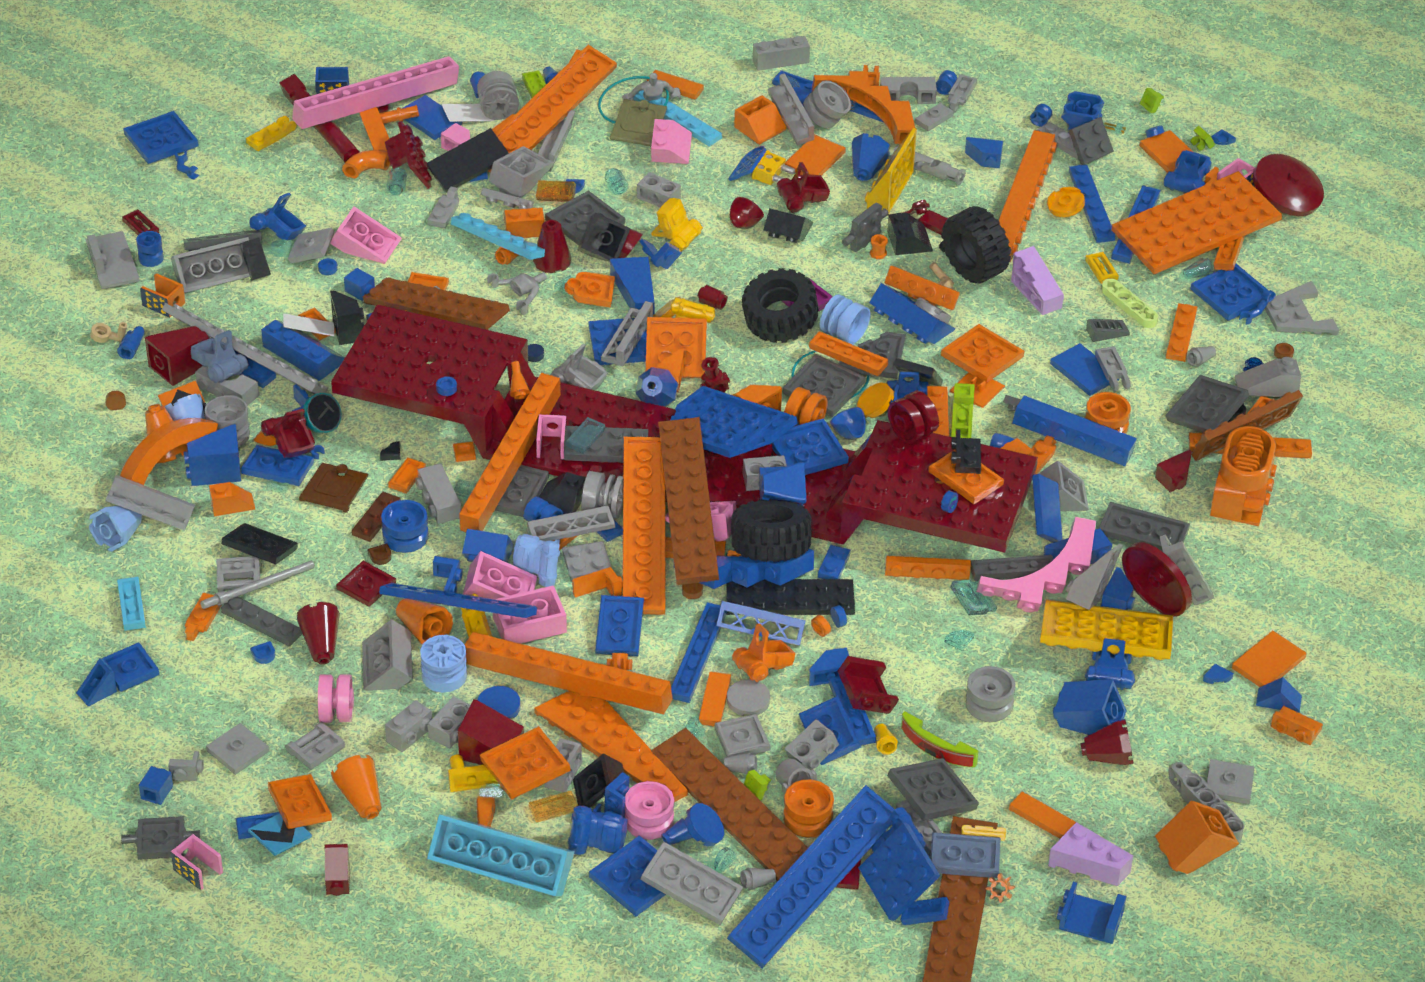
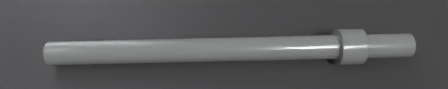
[200,560,315,609]

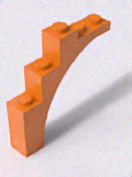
[812,71,915,144]

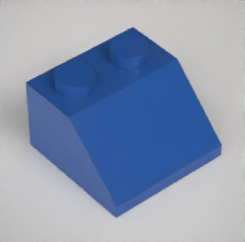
[462,529,514,562]

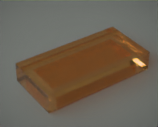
[529,791,578,823]

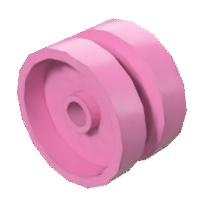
[318,674,354,723]
[625,781,674,840]

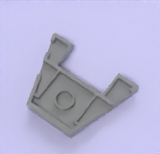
[1265,281,1339,336]

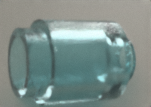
[387,168,407,195]
[605,168,629,195]

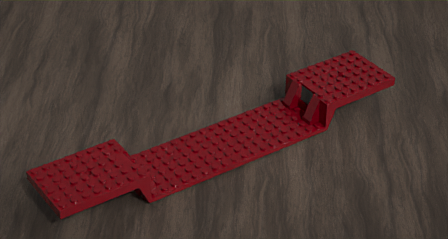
[331,304,1038,553]

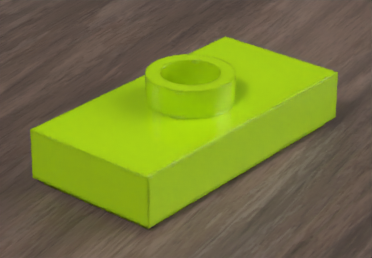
[522,70,546,99]

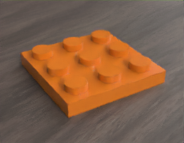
[646,317,707,378]
[941,324,1025,383]
[480,726,571,800]

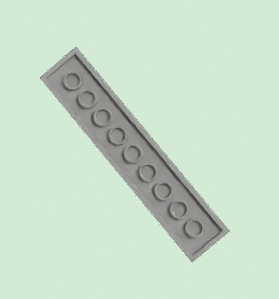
[162,303,333,397]

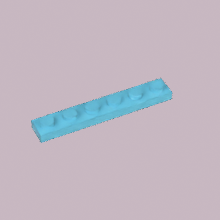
[633,90,722,147]
[451,213,545,260]

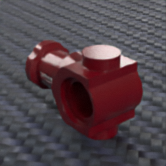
[700,357,730,393]

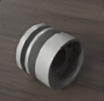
[477,71,519,120]
[205,395,250,447]
[581,471,624,519]

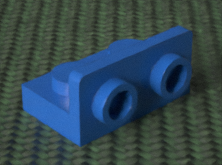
[604,772,630,818]

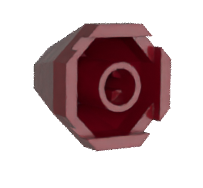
[1080,719,1134,765]

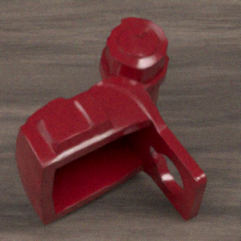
[776,162,830,213]
[261,409,315,458]

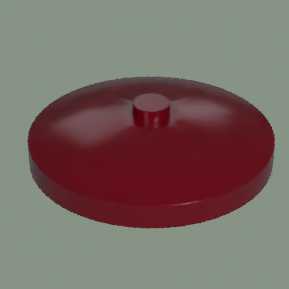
[1253,154,1324,216]
[1122,542,1192,617]

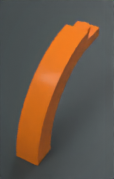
[120,418,218,485]

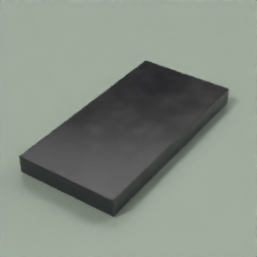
[427,128,509,193]

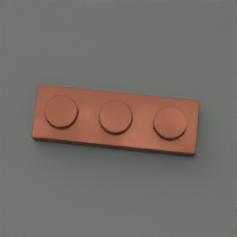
[352,491,401,542]

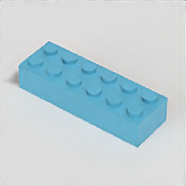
[427,814,575,896]

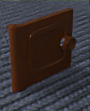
[299,462,369,513]

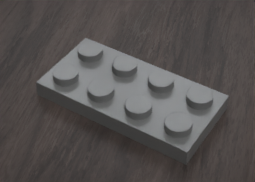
[640,841,743,925]

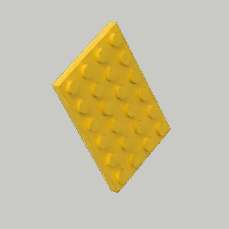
[1040,600,1173,660]

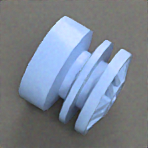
[820,294,871,345]
[420,635,467,693]

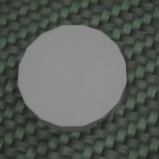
[915,297,951,324]
[727,679,770,716]

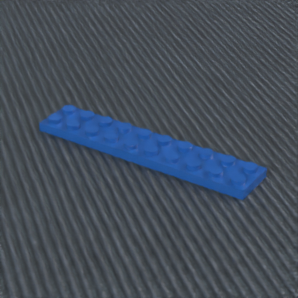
[727,785,895,969]

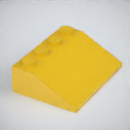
[865,128,917,214]

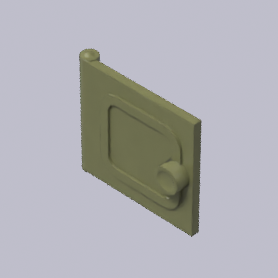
[610,99,667,146]

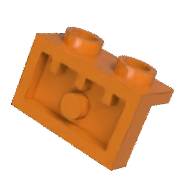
[1271,706,1323,745]

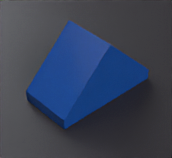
[76,658,117,706]
[1256,677,1302,713]

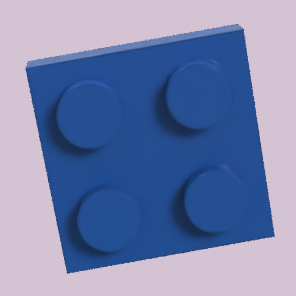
[101,642,160,692]

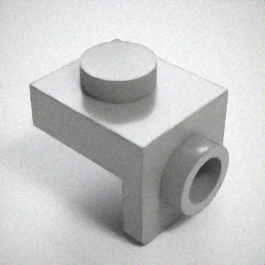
[168,751,204,781]

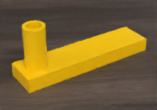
[448,754,500,792]

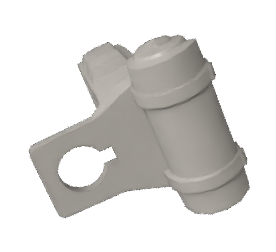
[550,344,608,390]

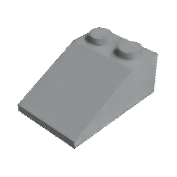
[489,146,554,197]
[1234,357,1301,397]
[1066,544,1123,610]

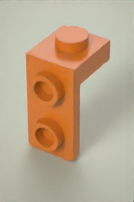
[572,567,623,598]

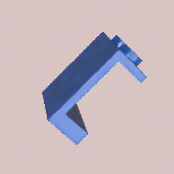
[1057,881,1127,944]

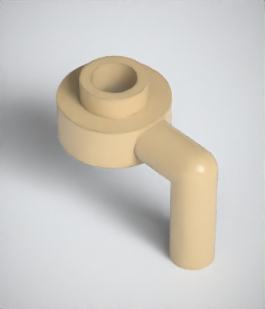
[929,262,954,289]
[90,322,127,343]

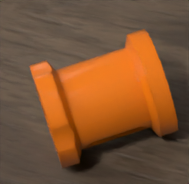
[870,234,888,259]

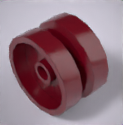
[887,390,939,444]

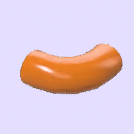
[342,150,390,179]

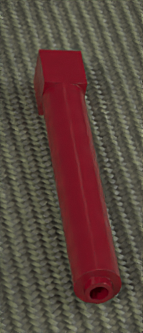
[279,73,360,162]

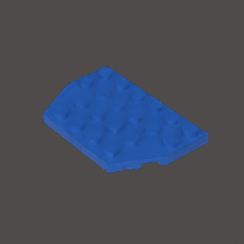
[670,386,798,458]

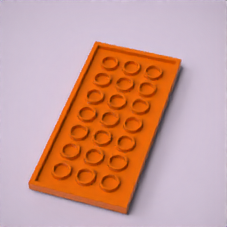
[1112,171,1282,274]

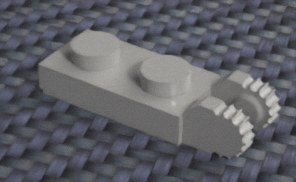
[1095,346,1131,391]

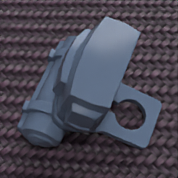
[191,330,249,383]

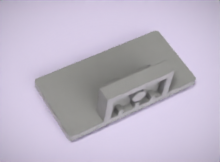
[86,231,140,289]

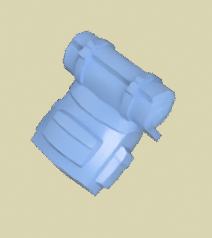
[513,534,560,587]

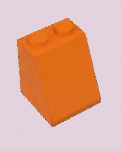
[1155,800,1239,874]

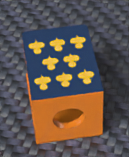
[140,273,185,318]

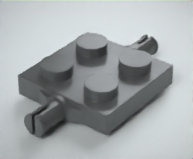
[842,203,889,252]
[121,816,200,860]

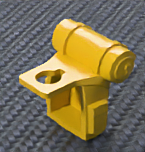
[651,198,703,252]
[671,297,715,323]

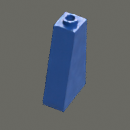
[610,257,655,317]

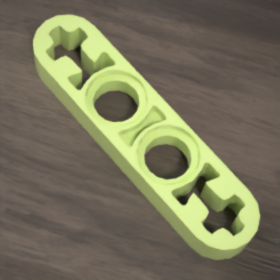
[1102,279,1158,328]

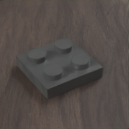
[1068,117,1114,165]

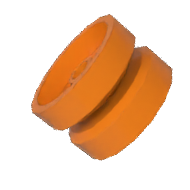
[784,387,827,426]
[1085,392,1131,434]
[783,779,834,838]

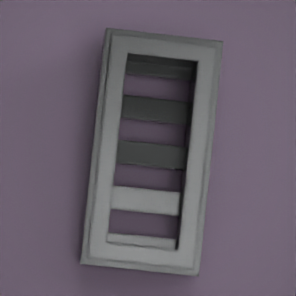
[1086,319,1130,342]

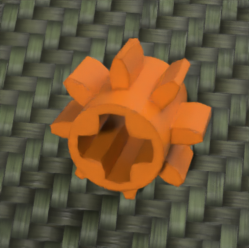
[607,653,633,670]
[986,873,1016,903]

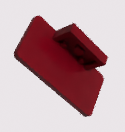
[385,121,432,189]

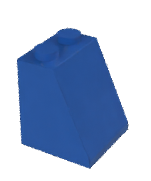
[184,424,241,486]
[1053,679,1127,735]

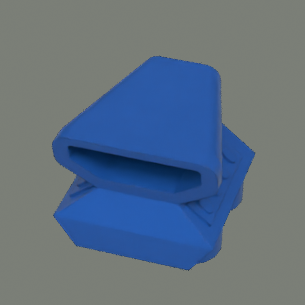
[1061,91,1104,133]
[759,462,806,506]

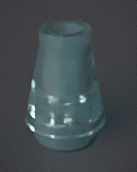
[1183,258,1213,280]

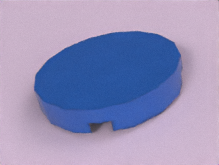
[477,686,520,719]
[685,803,724,847]

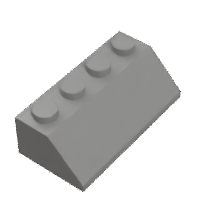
[171,237,250,293]

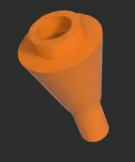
[510,361,530,399]

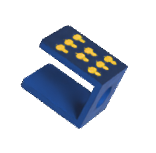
[315,67,349,94]

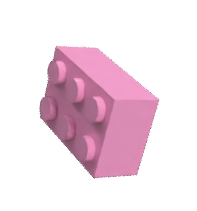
[493,585,567,644]

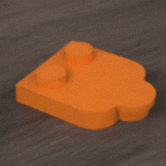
[564,272,615,308]

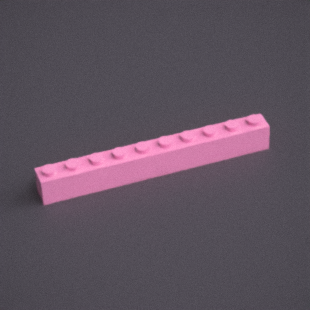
[292,56,459,129]

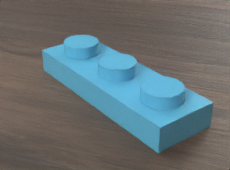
[117,577,146,631]

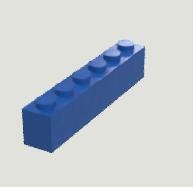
[1012,395,1137,466]

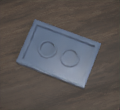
[930,832,1001,878]

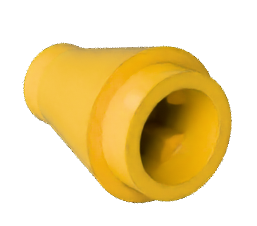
[874,724,898,755]

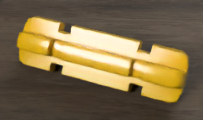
[961,825,1006,841]

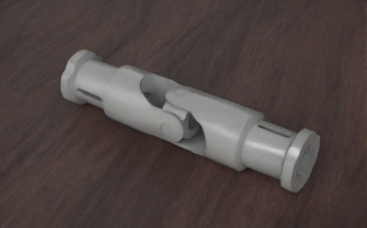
[893,146,966,185]

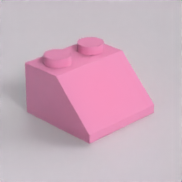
[651,119,692,164]

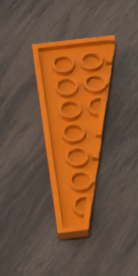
[534,691,688,802]

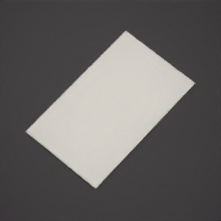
[442,104,494,122]
[283,313,334,336]

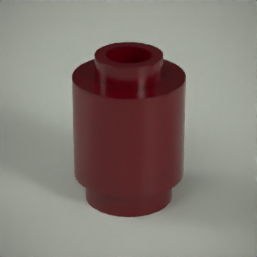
[697,285,728,310]

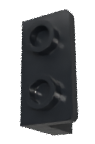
[951,429,981,474]

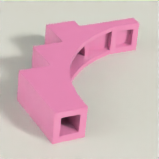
[976,517,1096,613]

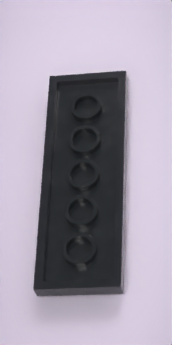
[726,579,855,615]

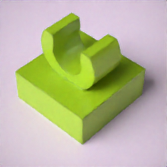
[1139,88,1164,113]
[1190,125,1216,151]
[743,770,771,801]

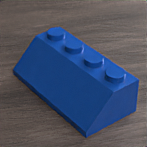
[869,283,956,344]
[261,320,345,381]

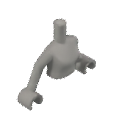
[622,73,681,101]
[487,272,547,315]

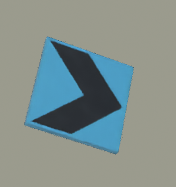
[248,813,312,856]

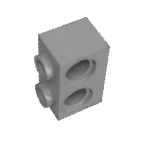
[637,172,681,207]
[743,455,787,491]
[428,696,470,749]
[785,720,839,770]
[544,738,583,793]

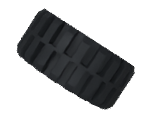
[941,206,1011,284]
[742,268,819,343]
[731,499,811,562]

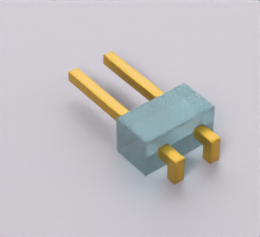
[1104,122,1126,134]

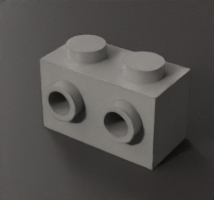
[385,700,432,752]

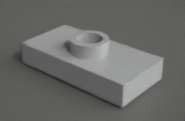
[915,103,954,131]

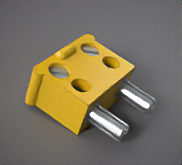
[751,150,795,185]

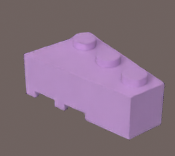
[1011,246,1064,315]
[1048,822,1133,886]

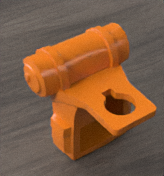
[732,623,795,682]

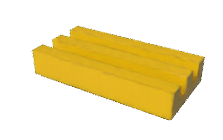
[1085,252,1119,284]

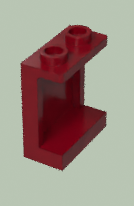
[838,656,899,714]

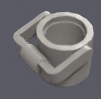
[776,758,817,798]

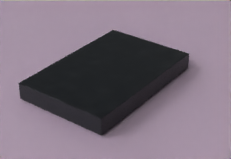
[894,358,943,386]
[221,523,298,565]

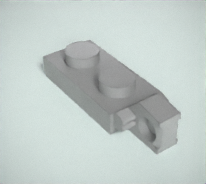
[947,74,977,113]
[427,187,459,229]
[481,188,534,209]

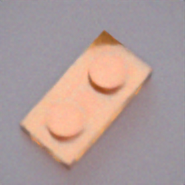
[536,180,576,202]

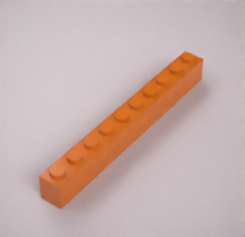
[999,130,1057,262]
[459,373,561,532]
[464,632,673,715]

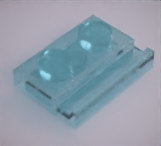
[950,580,997,616]

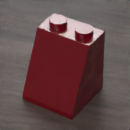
[145,326,209,386]
[458,699,524,765]

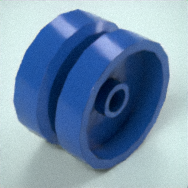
[381,500,429,553]

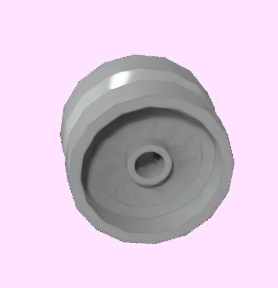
[803,81,851,128]
[966,666,1015,722]

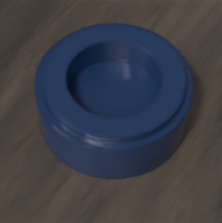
[528,344,544,362]

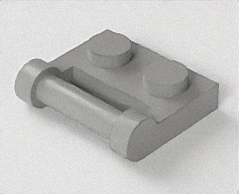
[216,556,261,592]
[285,722,345,770]

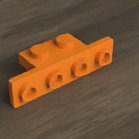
[884,266,960,310]

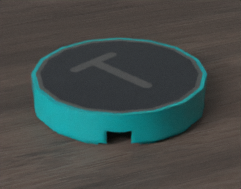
[303,393,342,433]

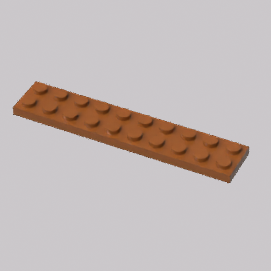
[658,417,719,585]
[651,727,808,881]
[923,816,998,982]

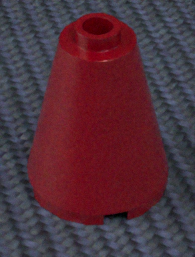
[533,219,571,273]
[297,602,340,664]

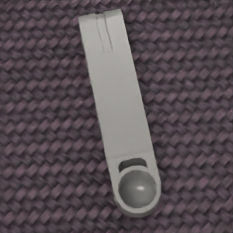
[1168,762,1244,846]

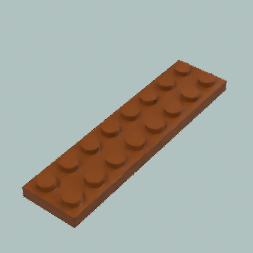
[363,277,510,330]

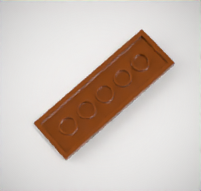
[1192,390,1303,461]

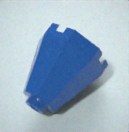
[852,133,890,181]
[636,367,678,407]

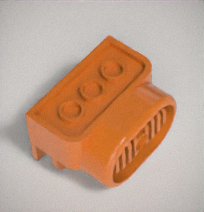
[1210,426,1277,526]

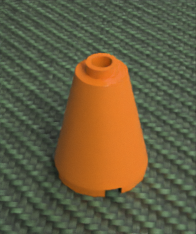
[145,404,188,464]
[396,598,453,645]
[331,755,382,819]

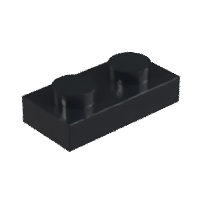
[240,238,271,280]

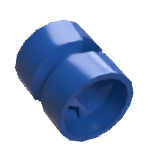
[136,231,164,267]
[523,496,563,522]

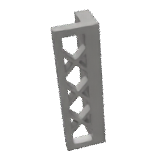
[768,73,814,146]
[538,110,575,172]
[601,301,653,367]
[105,475,195,531]
[527,506,615,541]
[1160,534,1214,605]

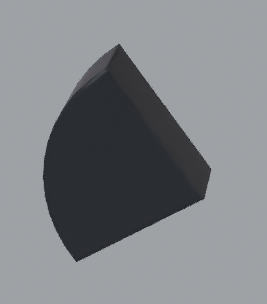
[380,441,401,461]

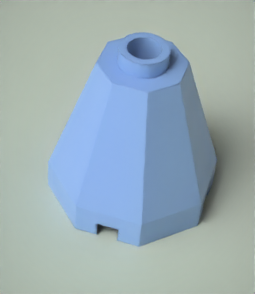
[89,506,142,552]

